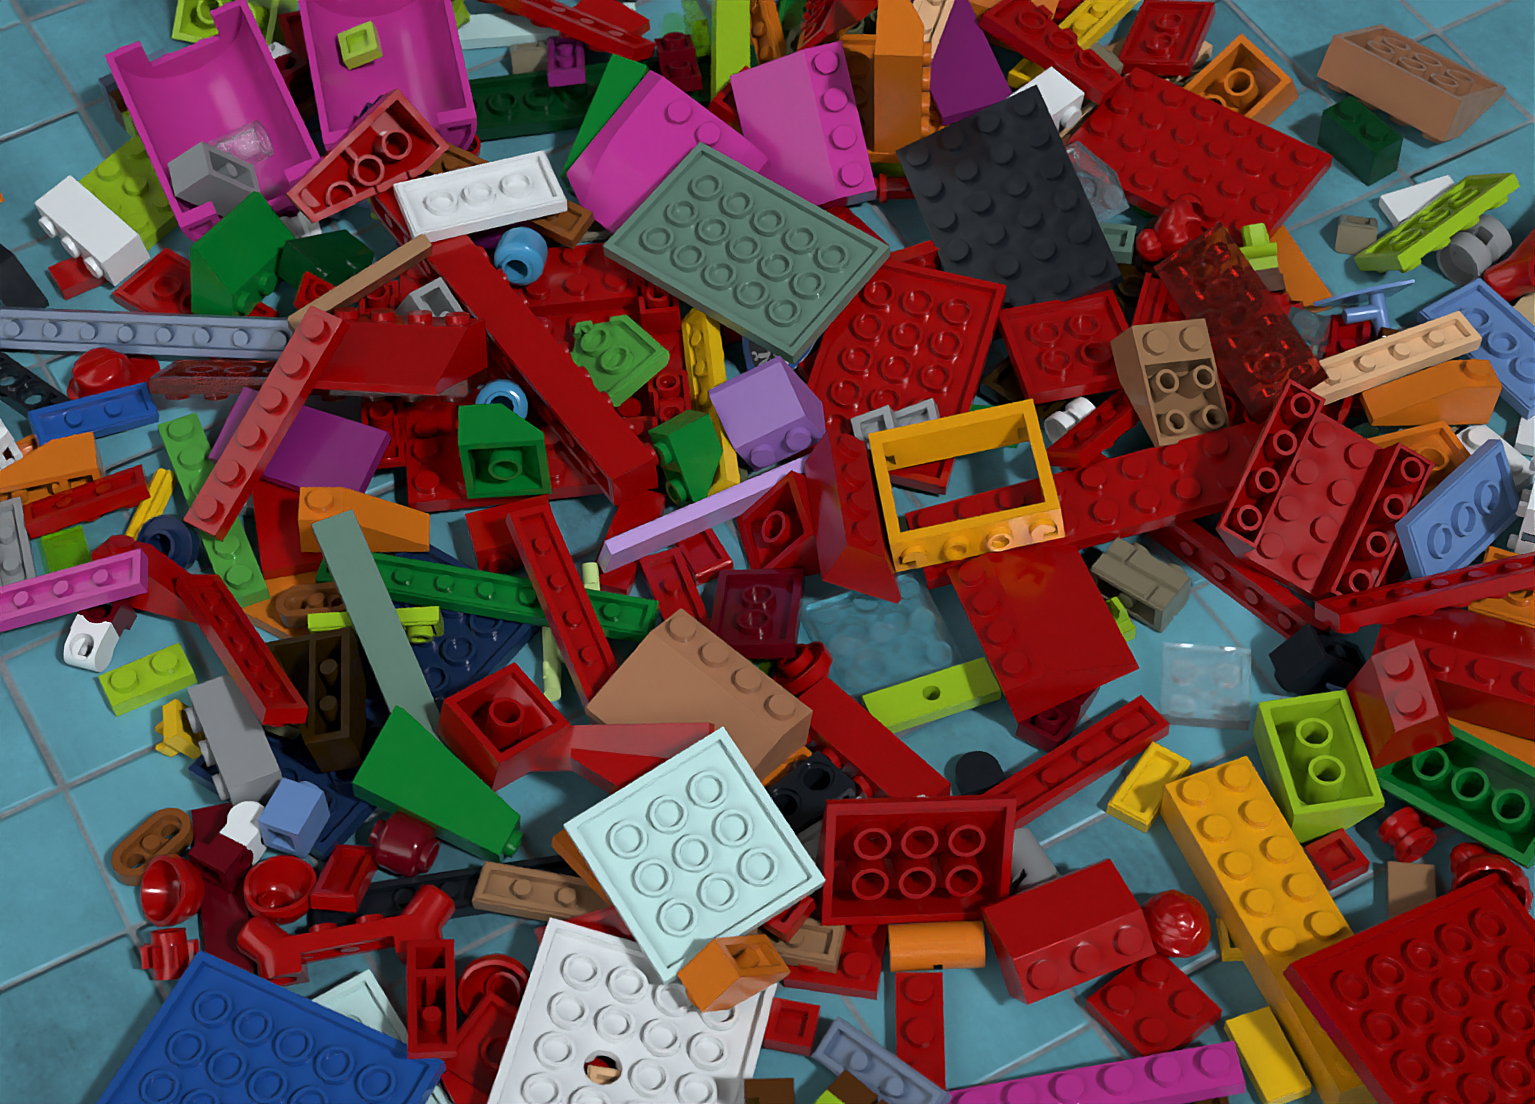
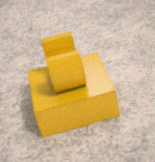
[155,699,205,760]

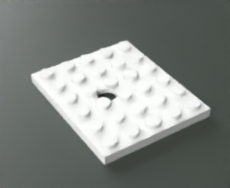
[487,917,777,1104]

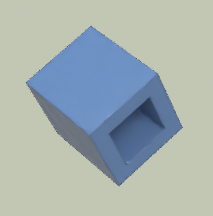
[257,778,330,859]

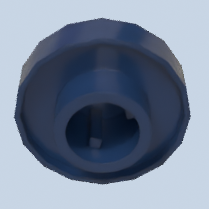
[137,514,199,571]

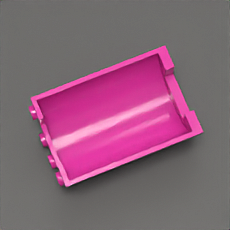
[104,0,320,242]
[298,0,477,178]

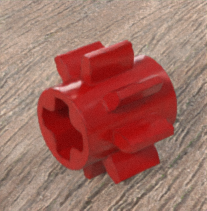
[140,927,199,980]

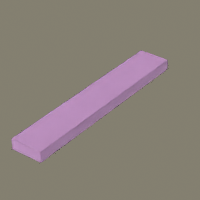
[597,453,811,574]

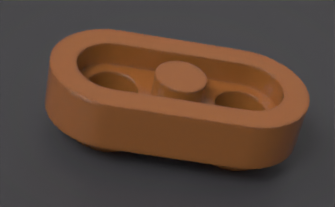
[275,582,346,628]
[111,808,194,886]

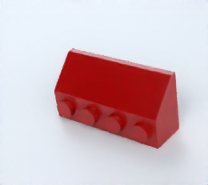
[804,429,902,604]

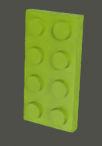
[1353,173,1520,273]

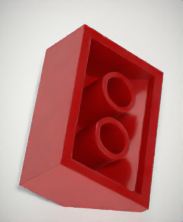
[980,858,1156,1005]

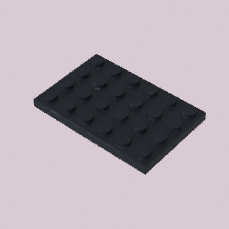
[896,84,1125,342]

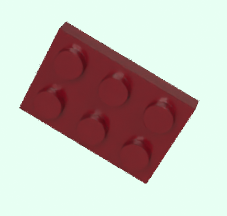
[709,568,806,660]

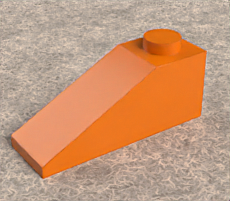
[1359,359,1502,426]
[0,431,104,505]
[298,487,430,552]

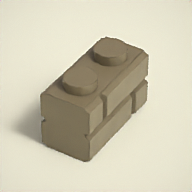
[1090,537,1191,633]

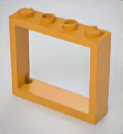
[868,398,1065,572]

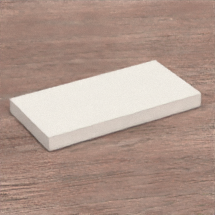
[393,150,567,242]

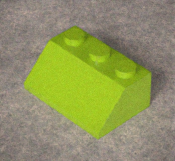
[172,0,298,46]
[1253,690,1385,843]

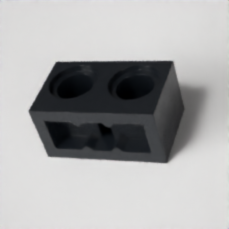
[764,750,856,835]

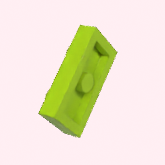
[98,642,198,717]

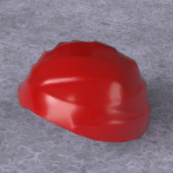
[140,853,205,927]
[243,855,317,926]
[1141,889,1211,958]
[456,953,531,1018]

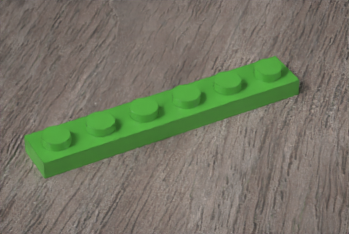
[157,412,270,608]

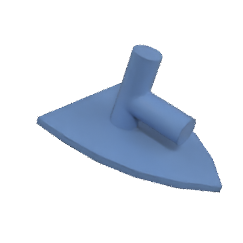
[1313,279,1415,338]

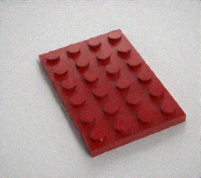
[1064,67,1333,249]
[786,259,1007,495]

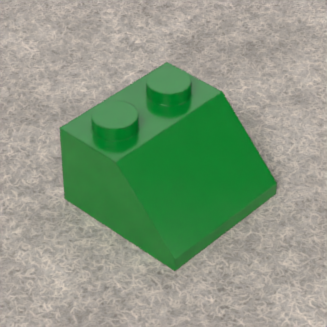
[458,403,552,499]

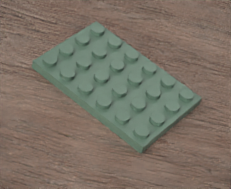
[603,141,890,365]

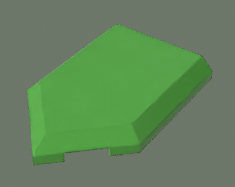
[570,315,670,407]

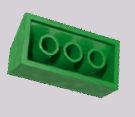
[1374,724,1535,869]

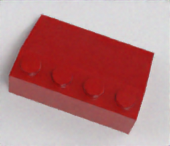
[313,307,488,395]
[947,545,1139,723]
[1371,606,1535,741]
[815,794,1017,926]

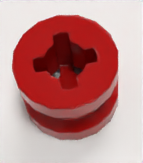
[1377,807,1437,863]

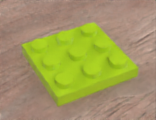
[78,134,179,251]

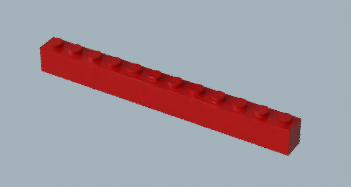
[370,176,659,506]

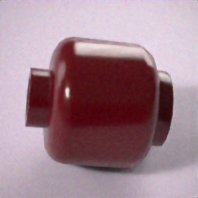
[369,811,441,878]

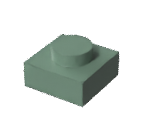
[1099,222,1137,264]

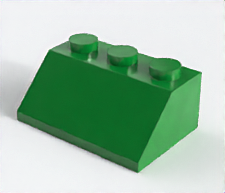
[190,191,294,316]

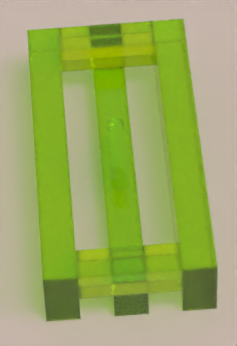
[681,0,711,57]

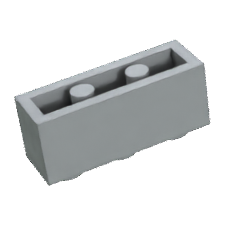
[185,673,282,807]

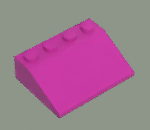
[730,41,876,210]

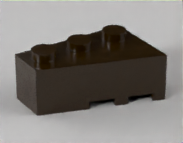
[265,627,366,773]

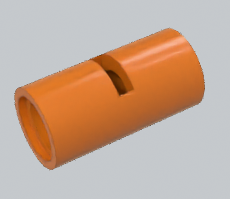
[888,920,985,972]

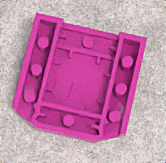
[566,70,770,235]

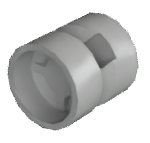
[1436,214,1512,286]

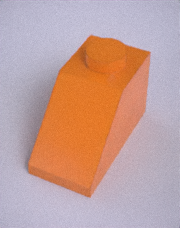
[677,934,791,1013]

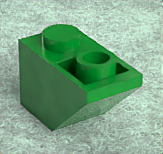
[648,409,723,507]

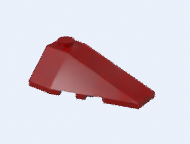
[285,88,450,224]

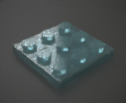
[801,570,965,707]

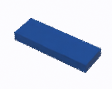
[28,382,159,448]

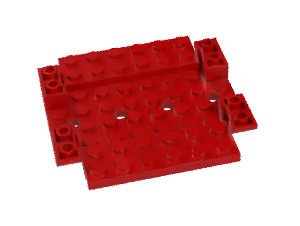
[359,242,692,512]

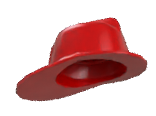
[67,347,161,400]

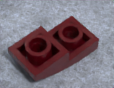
[654,32,703,92]
[1015,687,1100,753]

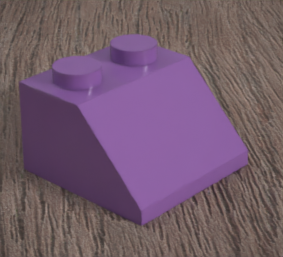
[709,355,826,472]

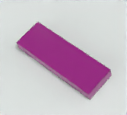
[547,36,586,87]

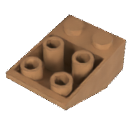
[1110,318,1231,448]

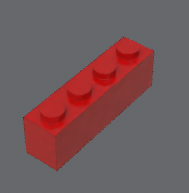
[797,676,951,798]

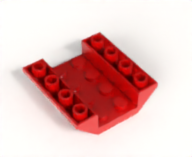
[1215,378,1435,601]

